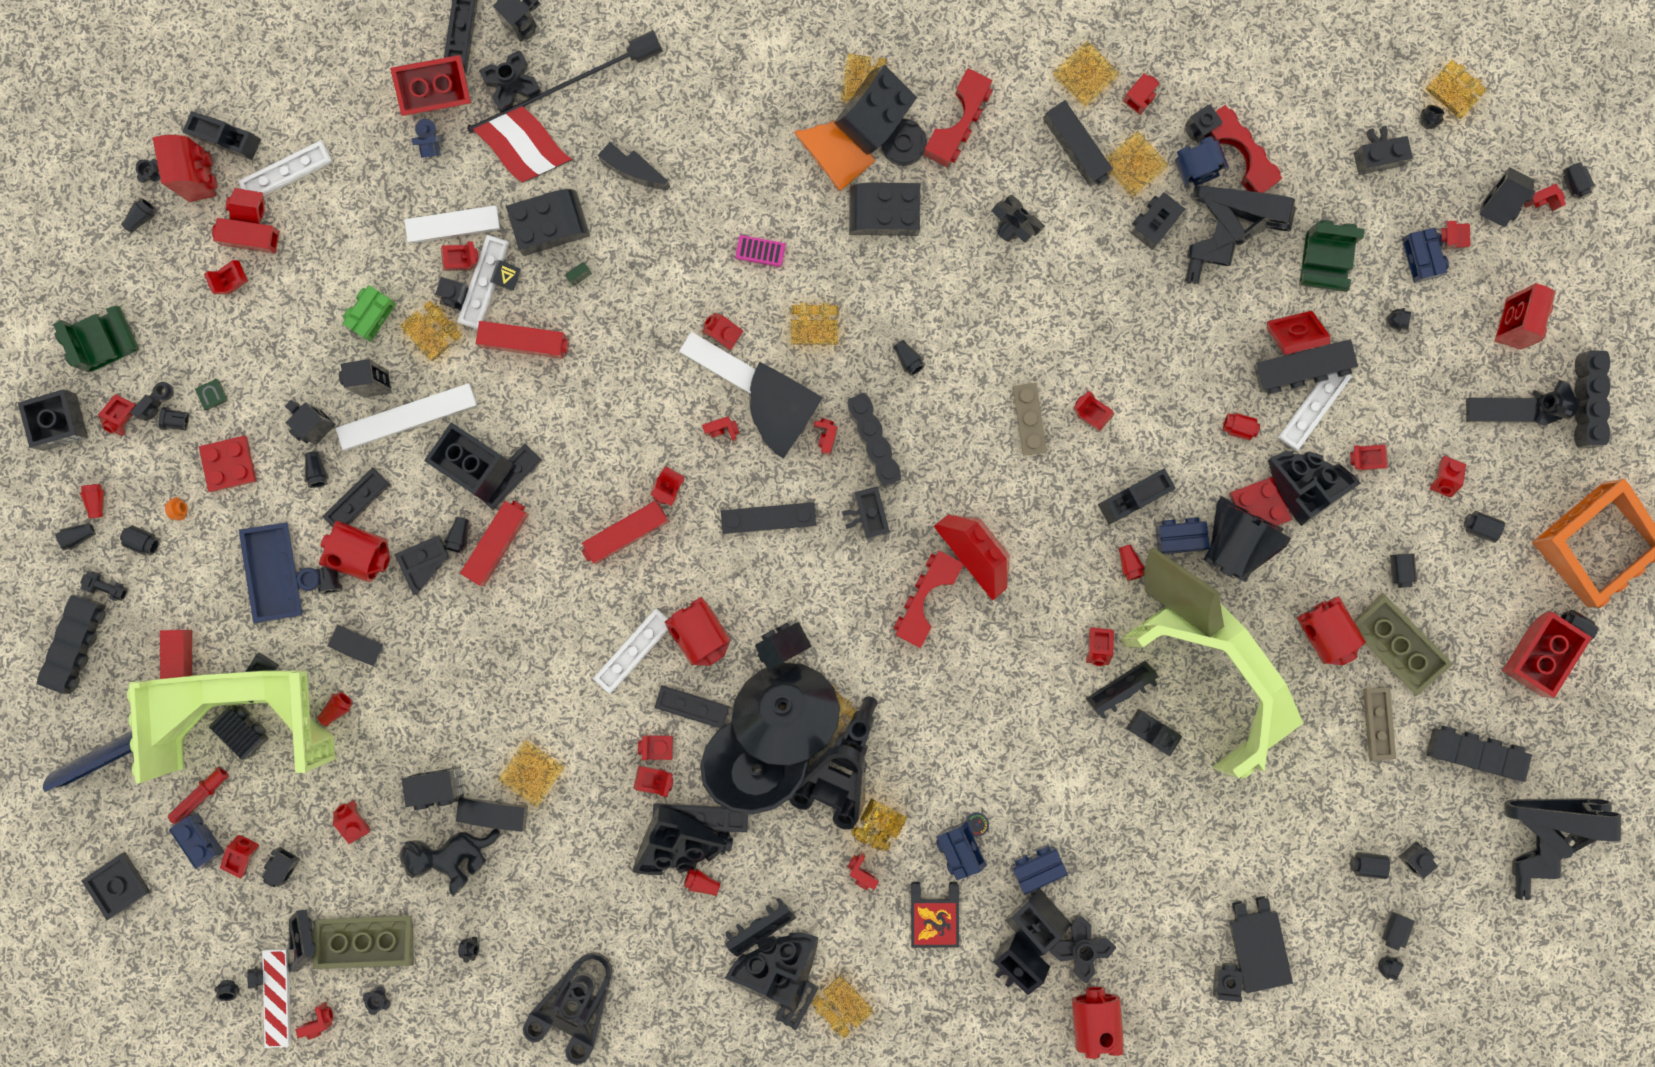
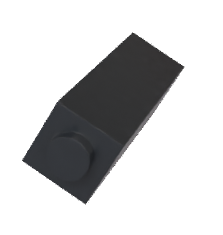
[1043,100,1113,187]

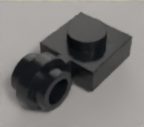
[130,382,174,421]

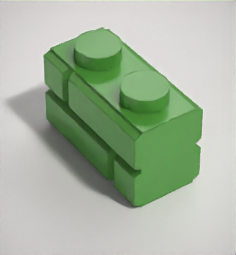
[342,285,396,342]

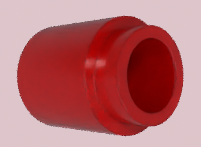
[1223,412,1260,441]

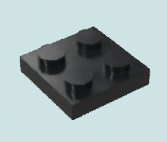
[81,852,151,920]

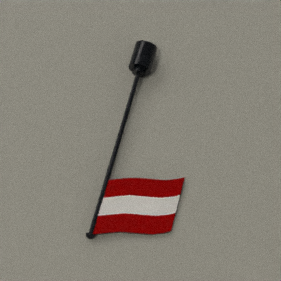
[467,30,663,183]

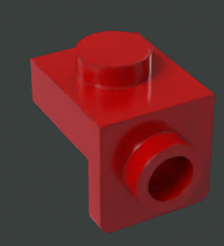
[1441,220,1471,249]
[440,241,478,271]
[204,260,248,294]
[702,313,743,350]
[1074,391,1114,432]
[1350,444,1388,471]
[1430,455,1466,497]
[650,466,685,506]
[633,765,673,797]
[333,801,370,844]
[847,852,879,890]
[295,1002,334,1040]

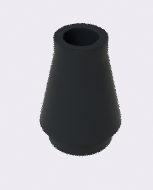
[121,198,156,233]
[893,340,925,376]
[304,451,329,488]
[444,517,469,553]
[55,522,96,551]

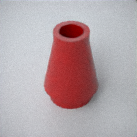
[79,484,104,518]
[1118,544,1145,581]
[317,692,353,726]
[683,868,721,896]

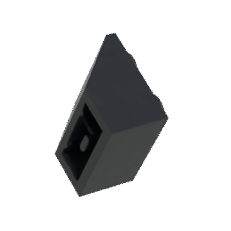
[1005,888,1071,957]

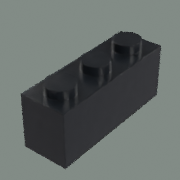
[339,359,392,398]

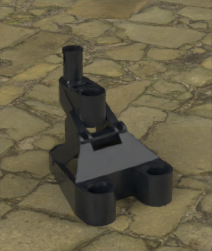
[1184,186,1296,284]
[789,696,878,830]
[1504,798,1622,900]
[523,952,612,1065]

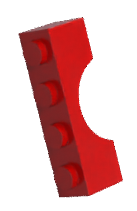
[923,68,993,168]
[1206,105,1282,193]
[893,551,963,648]

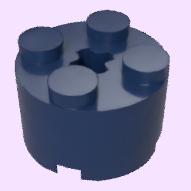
[1174,137,1229,188]

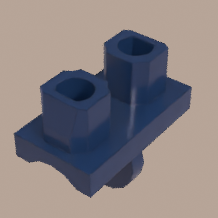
[411,119,444,158]

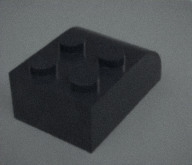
[834,65,917,155]
[849,182,920,236]
[506,189,590,256]
[424,422,514,503]

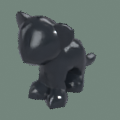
[399,828,500,897]

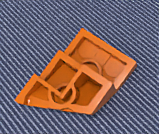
[794,121,875,191]

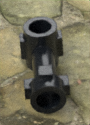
[80,570,128,601]

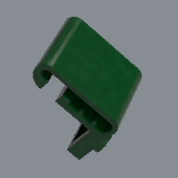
[1299,220,1365,292]
[53,306,139,372]

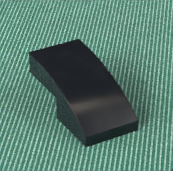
[327,624,383,666]
[1126,709,1183,756]

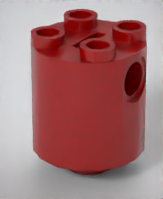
[319,521,391,583]
[1296,596,1366,666]
[664,597,731,666]
[1072,987,1124,1059]

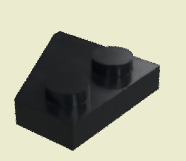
[288,910,316,972]

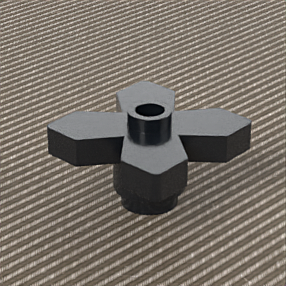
[479,51,541,112]
[991,195,1045,243]
[1049,915,1116,983]

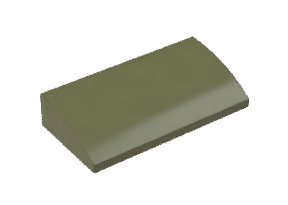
[1144,548,1224,637]
[1354,593,1453,696]
[313,916,414,970]

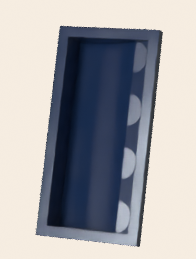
[239,522,303,624]
[42,731,132,792]

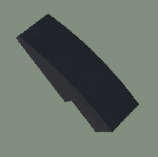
[182,111,261,160]
[598,142,670,190]
[1098,468,1176,525]
[456,797,528,832]

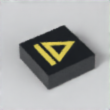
[490,260,521,291]

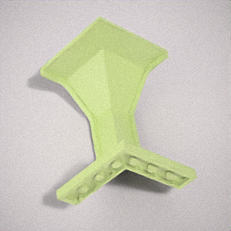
[1120,603,1303,778]
[127,670,335,784]

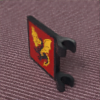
[911,882,959,948]

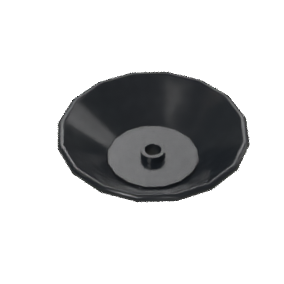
[732,663,840,766]
[700,721,809,814]

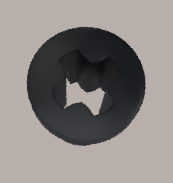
[158,407,189,431]
[318,567,343,594]

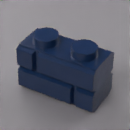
[1402,227,1449,283]
[1155,517,1210,554]
[169,813,224,870]
[936,821,987,881]
[1011,845,1068,895]

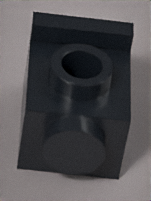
[435,277,469,310]
[1399,841,1438,879]
[262,847,300,887]
[1213,963,1243,1002]

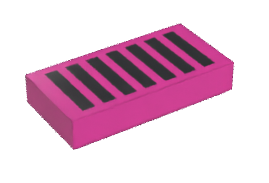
[735,235,786,268]

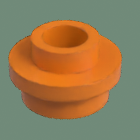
[165,497,188,521]

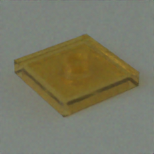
[1053,41,1119,107]
[1106,131,1169,197]
[498,740,565,807]

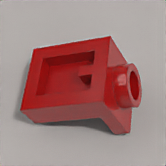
[1524,183,1566,211]
[98,394,136,436]
[702,416,740,442]
[814,418,838,456]
[1086,627,1114,666]
[638,735,673,760]
[219,835,259,879]

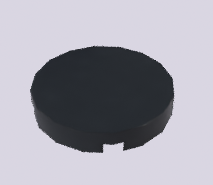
[881,119,927,166]

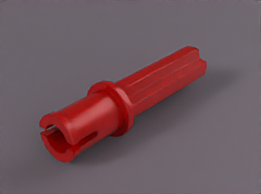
[168,766,229,825]

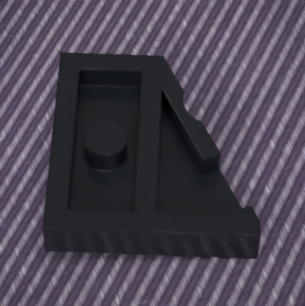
[394,535,449,596]

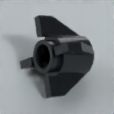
[1532,380,1579,425]

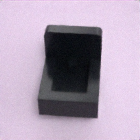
[1185,104,1222,143]

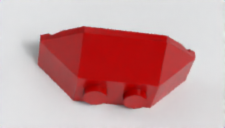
[933,514,1010,601]

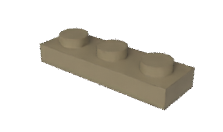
[1012,383,1047,456]
[1363,687,1396,761]

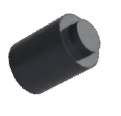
[1464,511,1505,543]
[1390,553,1417,588]
[1350,852,1390,879]
[1382,911,1415,951]

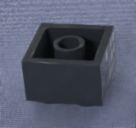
[18,389,88,451]
[401,767,464,810]

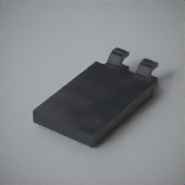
[1229,896,1293,994]

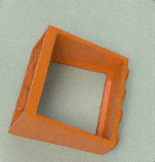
[1532,478,1655,608]

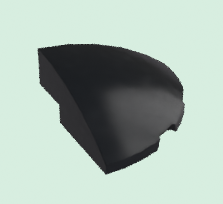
[750,362,823,459]
[1268,451,1361,526]
[632,806,726,875]
[725,933,819,1013]

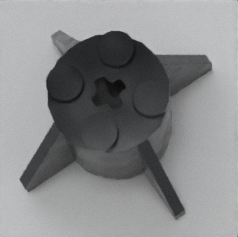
[1203,496,1291,582]

